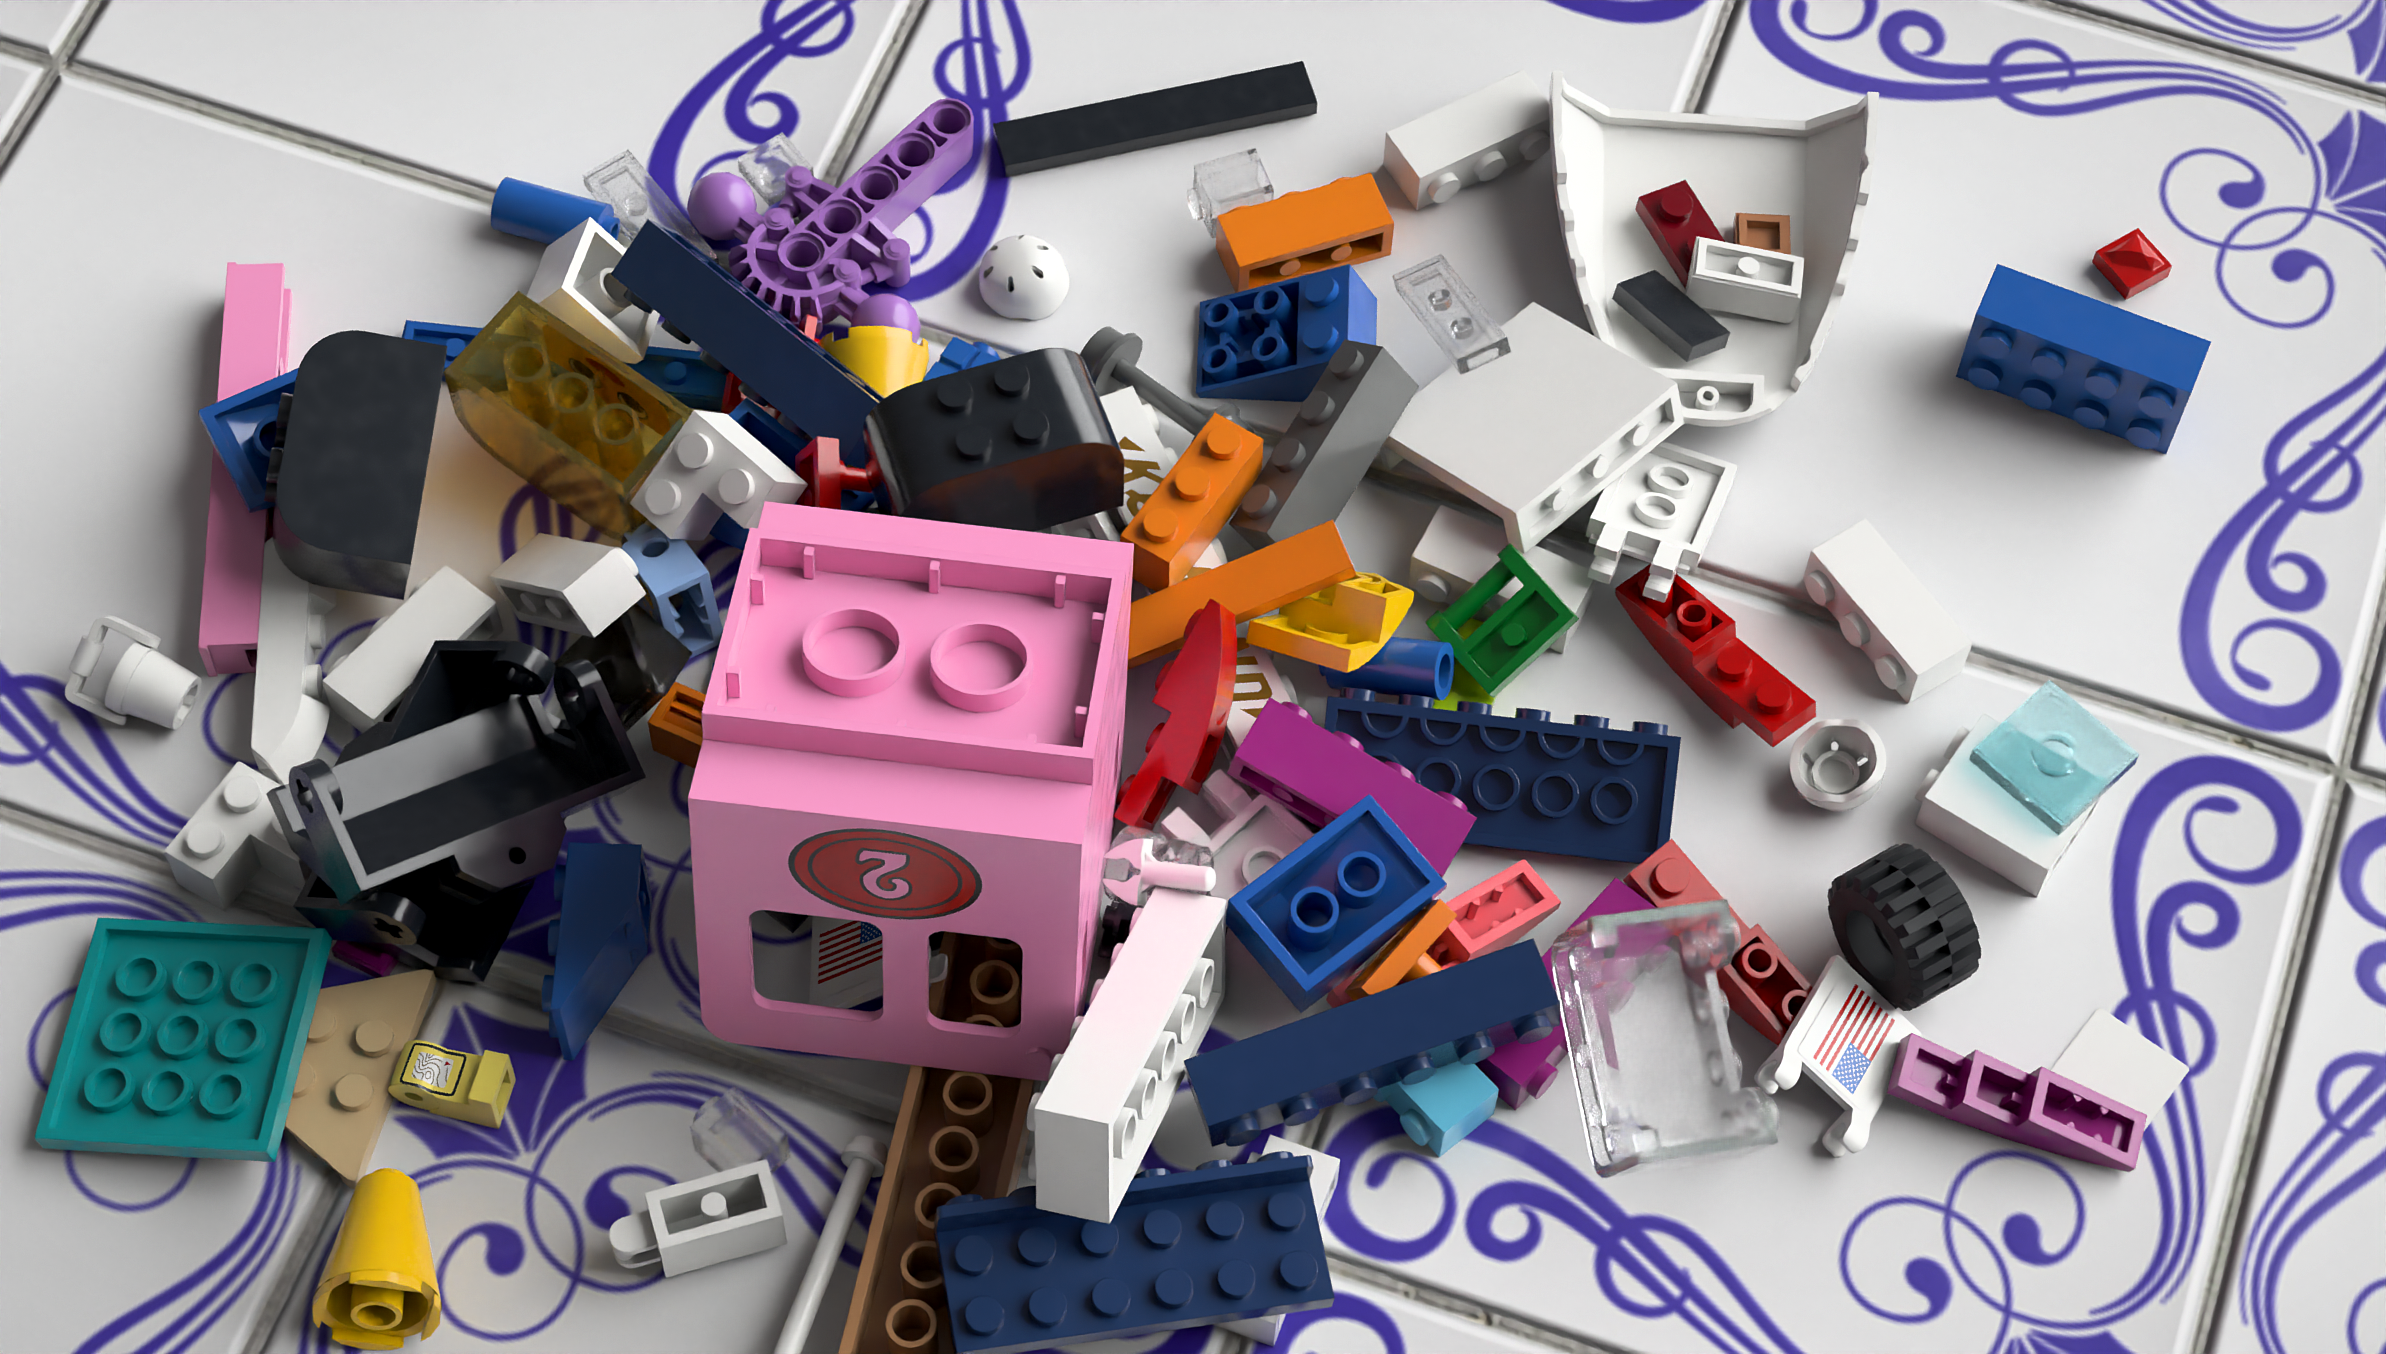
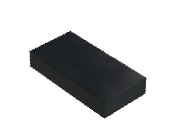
[1612,270,1731,362]

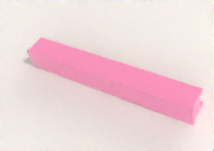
[198,262,292,677]

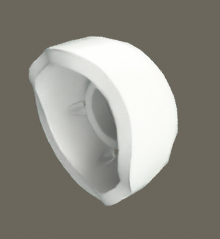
[979,235,1070,320]
[1789,719,1886,811]

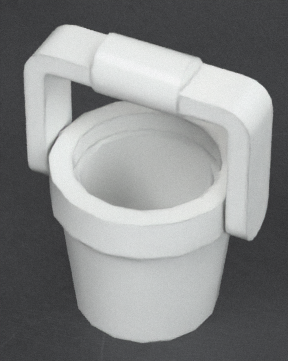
[65,615,202,730]

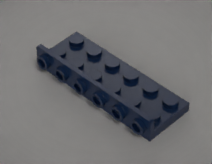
[1313,688,1681,864]
[933,1151,1335,1354]

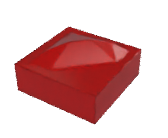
[2092,228,2172,300]

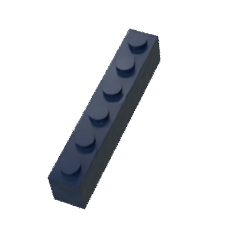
[610,219,885,469]
[1184,938,1560,1147]

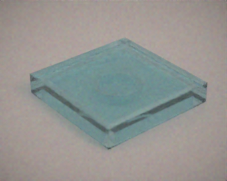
[1969,679,2140,836]

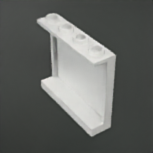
[1380,302,1684,554]

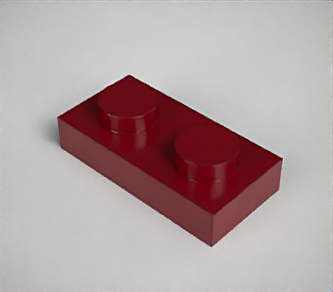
[1635,180,1725,289]

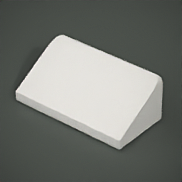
[1685,237,1805,323]

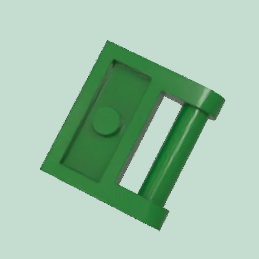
[1425,543,1579,698]

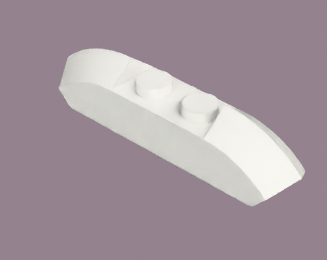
[251,537,336,785]

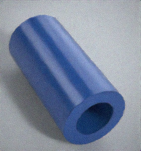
[491,177,620,245]
[1318,637,1455,700]

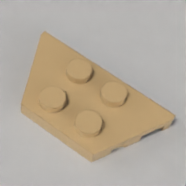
[284,969,437,1189]

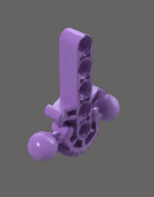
[687,98,974,343]

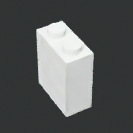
[1915,713,2106,897]

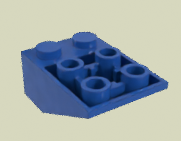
[1196,264,1377,402]
[542,842,653,1061]

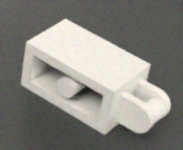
[609,1159,787,1278]

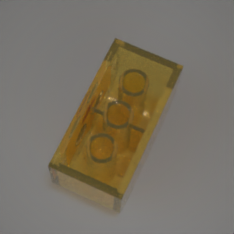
[444,291,693,541]

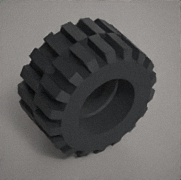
[1827,843,1981,1011]

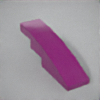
[1886,1033,2147,1172]

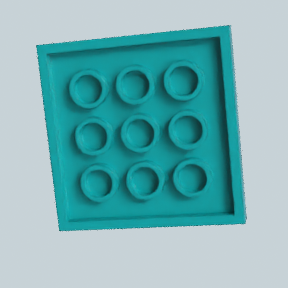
[34,917,333,1162]

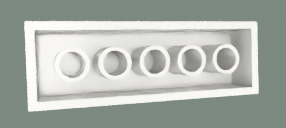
[1027,886,1226,1224]

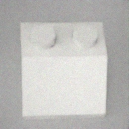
[518,217,660,364]

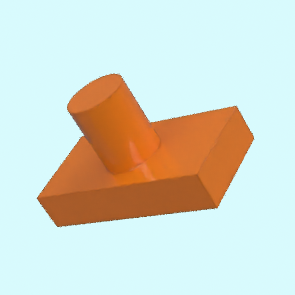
[1345,899,1457,1001]

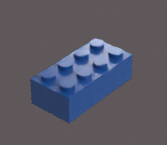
[1956,264,2211,454]

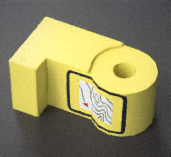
[388,1040,516,1129]

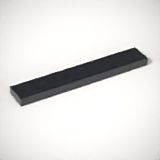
[993,61,1318,177]

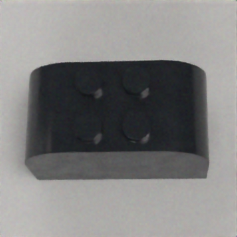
[264,330,448,600]
[863,348,1125,532]

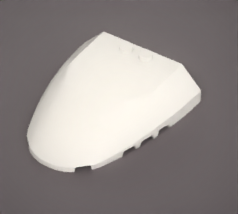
[1549,71,1879,427]

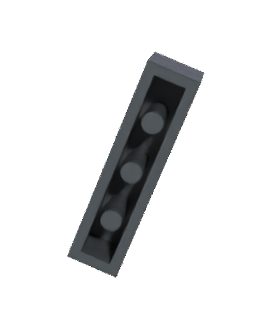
[1229,339,1419,551]

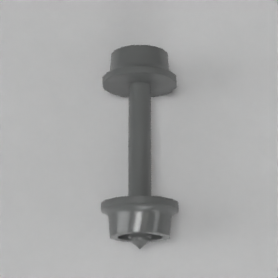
[1080,326,1254,443]

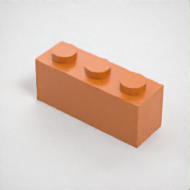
[1216,172,1394,293]
[1120,413,1264,592]

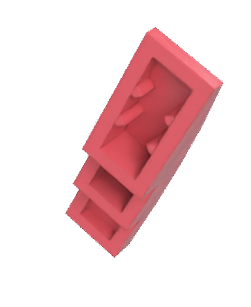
[1326,859,1561,1008]

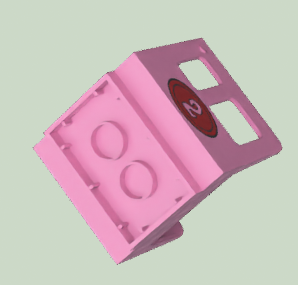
[688,501,1134,1081]

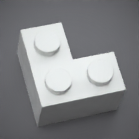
[630,410,808,541]
[164,761,312,912]

